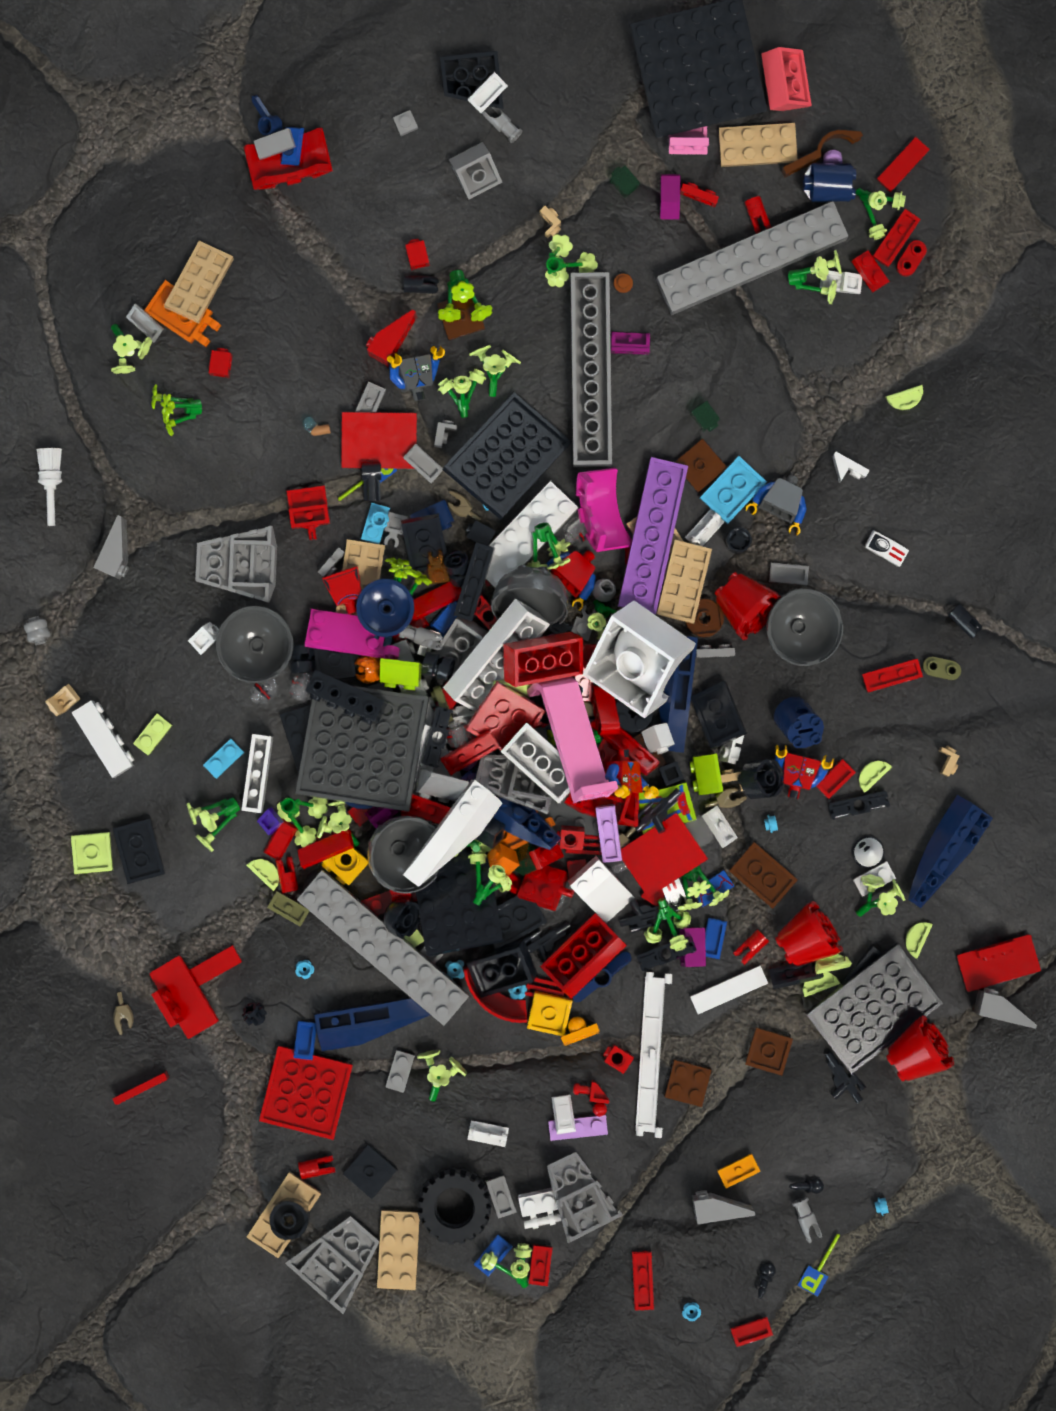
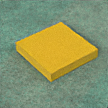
[527,991,573,1036]

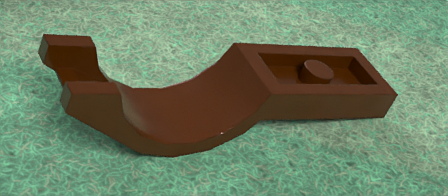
[781,130,863,178]

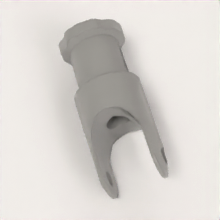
[482,107,523,143]
[399,624,443,650]
[792,1197,822,1243]

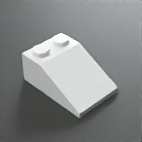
[568,856,635,923]

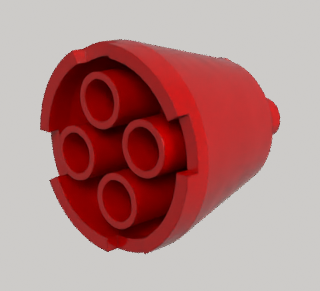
[715,572,781,640]
[775,901,843,966]
[886,1016,954,1081]

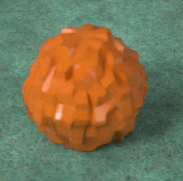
[354,655,380,684]

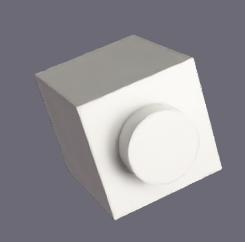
[641,723,674,754]

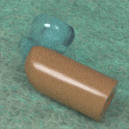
[303,417,330,436]

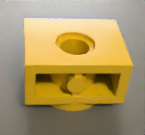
[321,848,369,885]

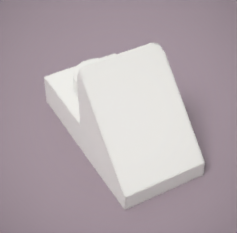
[832,452,869,483]

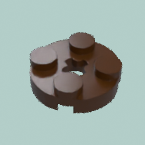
[686,599,724,638]

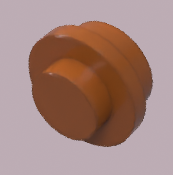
[614,274,633,293]

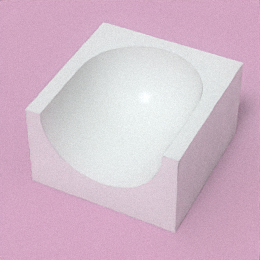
[583,601,696,718]

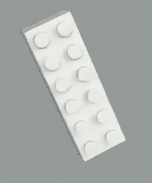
[486,481,578,588]
[443,599,550,712]

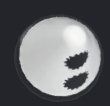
[852,836,885,868]

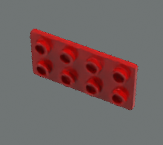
[957,934,1041,992]
[150,955,219,1039]

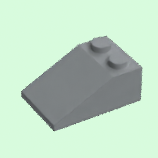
[93,515,129,580]
[435,617,488,676]
[414,768,469,804]
[973,987,1037,1029]
[692,1190,755,1224]

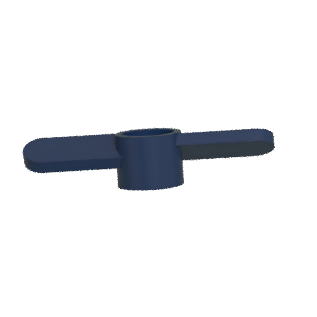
[252,95,294,156]
[572,952,632,1002]

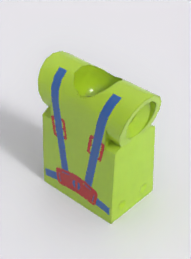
[639,782,697,834]

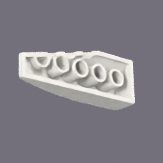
[403,780,502,887]

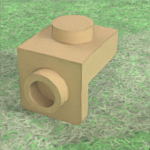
[540,206,561,238]
[45,684,80,716]
[938,746,959,777]
[721,769,743,791]

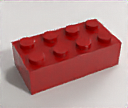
[503,632,583,687]
[540,913,627,999]

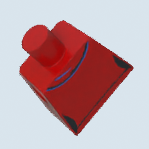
[322,566,362,615]

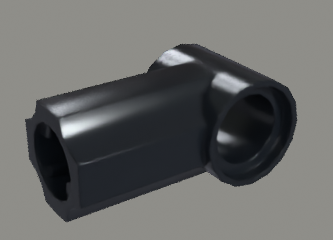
[362,463,381,501]

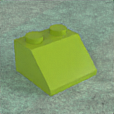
[380,658,422,690]
[689,754,723,795]

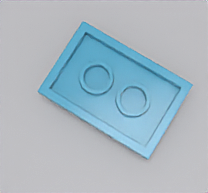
[699,456,767,524]

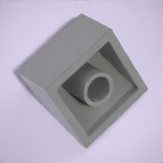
[449,142,502,199]

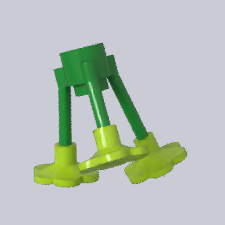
[438,270,492,322]

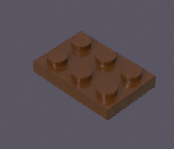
[729,842,798,909]

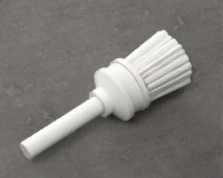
[36,448,62,526]

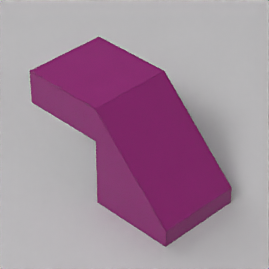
[660,174,680,219]

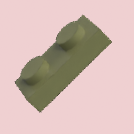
[267,891,310,927]

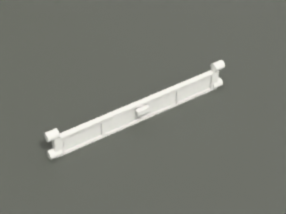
[635,972,673,1138]

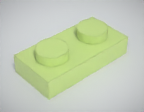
[133,714,173,755]

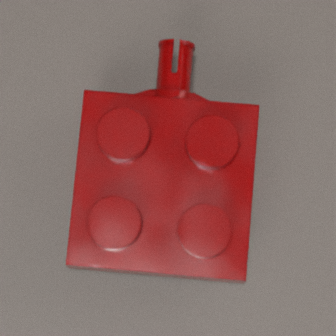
[287,486,330,540]
[517,861,574,911]

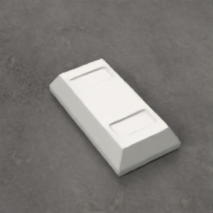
[468,72,508,113]
[551,1094,576,1134]

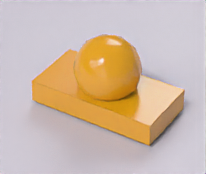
[561,1016,600,1046]

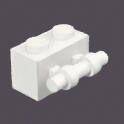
[518,1188,561,1229]

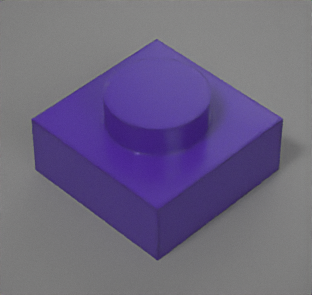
[257,808,284,835]

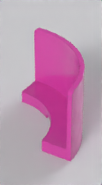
[576,468,632,552]

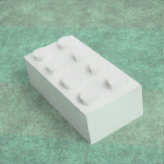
[501,723,570,804]

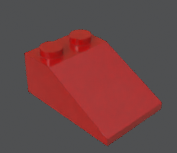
[366,309,417,367]

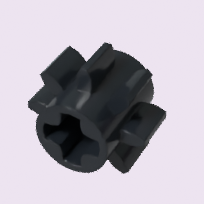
[242,1002,267,1026]

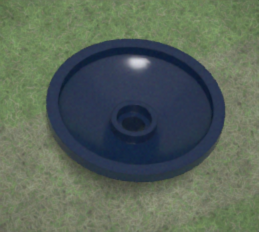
[356,579,414,637]

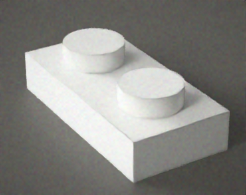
[702,806,738,848]
[852,861,896,897]

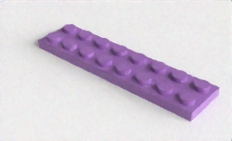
[617,457,688,615]

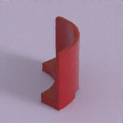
[244,127,333,190]
[464,966,527,1023]

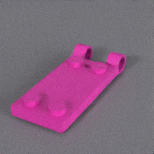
[305,609,400,660]

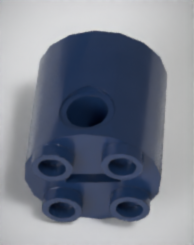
[803,163,856,202]
[774,697,824,748]

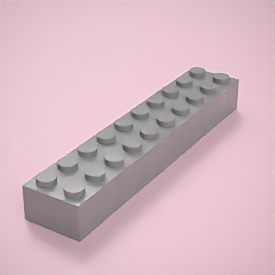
[656,201,848,316]
[571,272,612,467]
[297,870,470,1026]

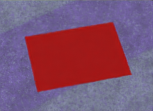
[342,412,417,469]
[621,813,708,898]

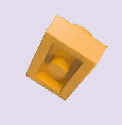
[717,1153,761,1188]

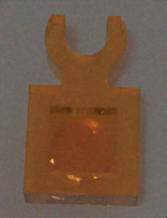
[427,550,449,584]

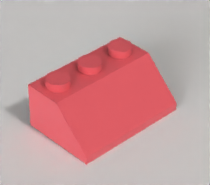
[761,47,812,111]

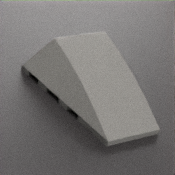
[195,526,277,602]
[475,755,552,814]
[547,1152,623,1243]
[285,1216,379,1314]

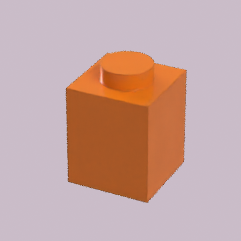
[487,843,520,876]

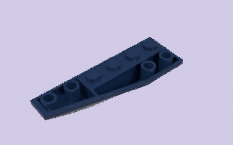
[659,636,698,753]
[460,762,561,850]
[908,795,993,908]
[314,998,430,1051]

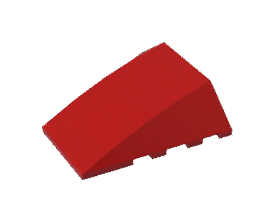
[564,739,639,827]

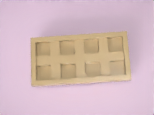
[718,123,797,167]
[164,241,234,324]
[336,539,385,616]
[656,540,712,624]
[247,1172,321,1258]
[377,1210,420,1290]

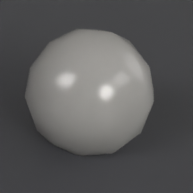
[592,578,616,602]

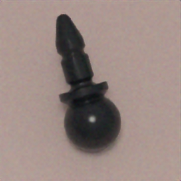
[789,1178,824,1194]
[758,1263,776,1299]

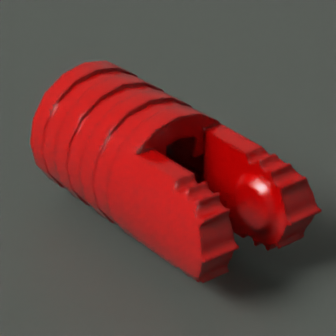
[744,196,772,234]
[276,856,299,893]
[733,929,770,965]
[298,1156,335,1179]

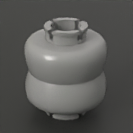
[24,616,51,645]

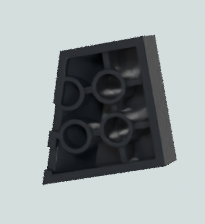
[440,51,504,109]

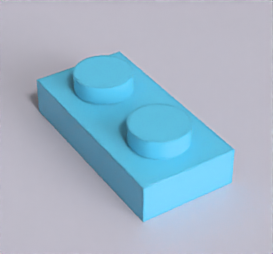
[361,503,390,544]
[203,739,245,779]

